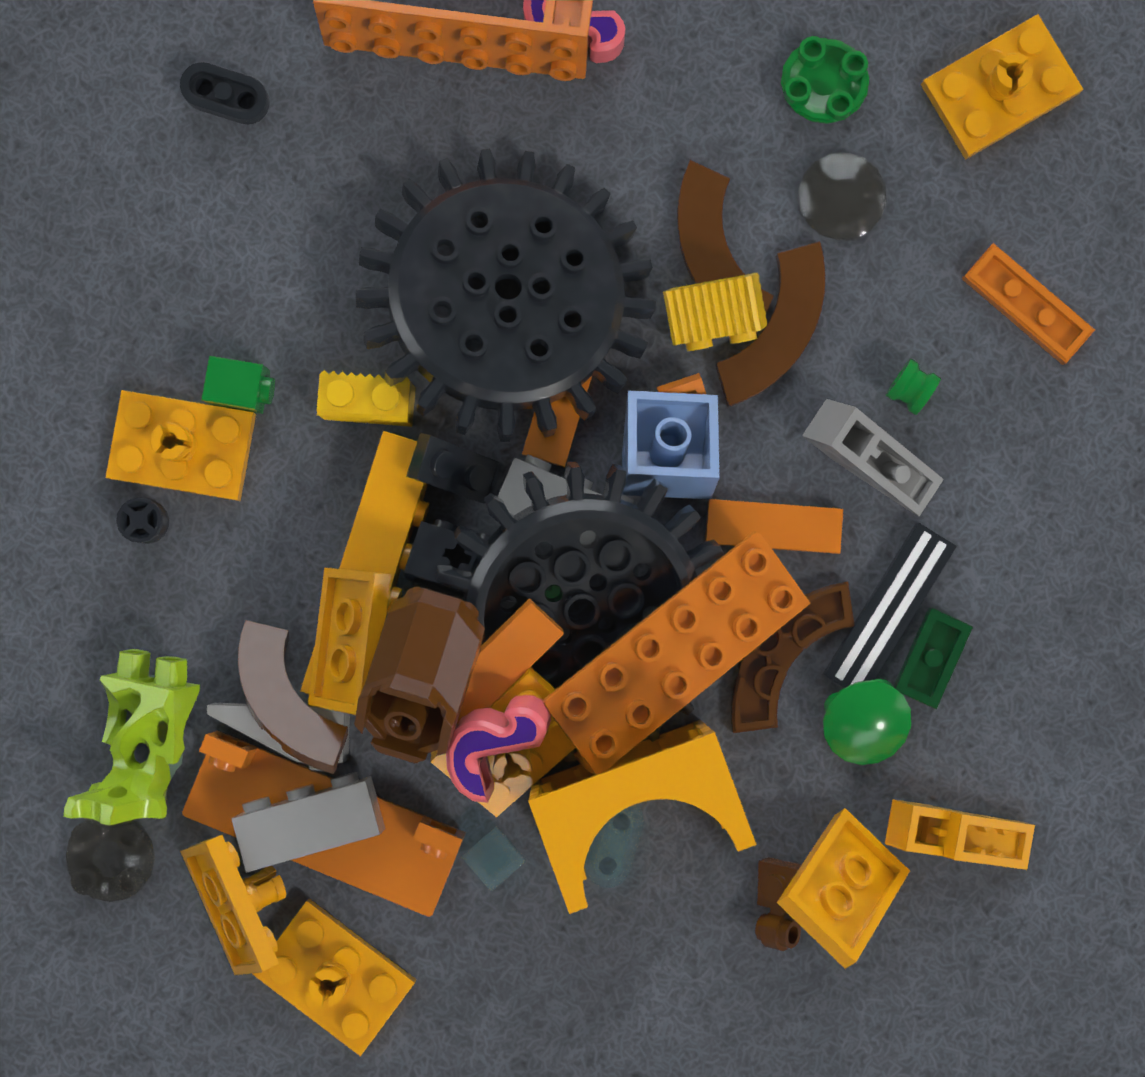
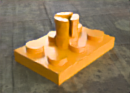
[921,14,1084,160]
[105,390,256,501]
[308,568,391,715]
[430,667,575,817]
[777,808,910,969]
[180,835,286,975]
[252,898,416,1056]

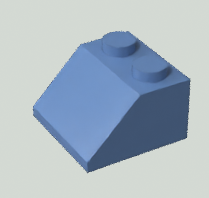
[622,391,719,499]

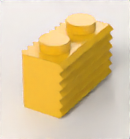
[663,272,767,351]
[317,370,416,427]

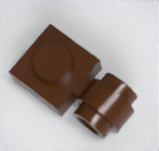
[755,857,801,951]

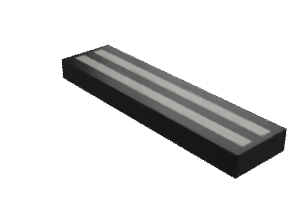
[822,523,957,688]

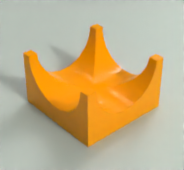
[528,720,756,914]

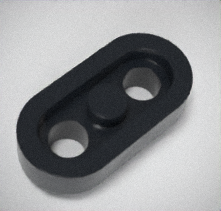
[180,62,270,125]

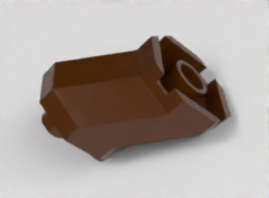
[354,587,485,763]

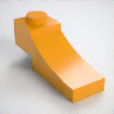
[885,799,1035,870]

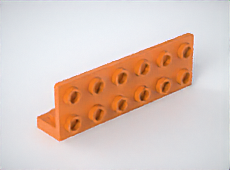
[313,0,593,81]
[543,532,811,775]
[182,731,466,917]

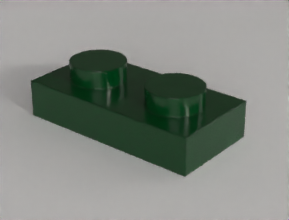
[893,608,973,709]

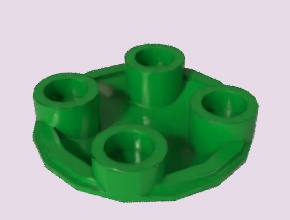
[781,36,870,124]
[823,679,911,765]

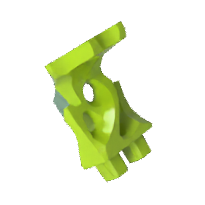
[63,649,200,826]

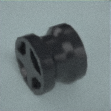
[116,497,169,544]

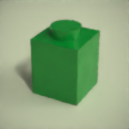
[201,356,275,414]

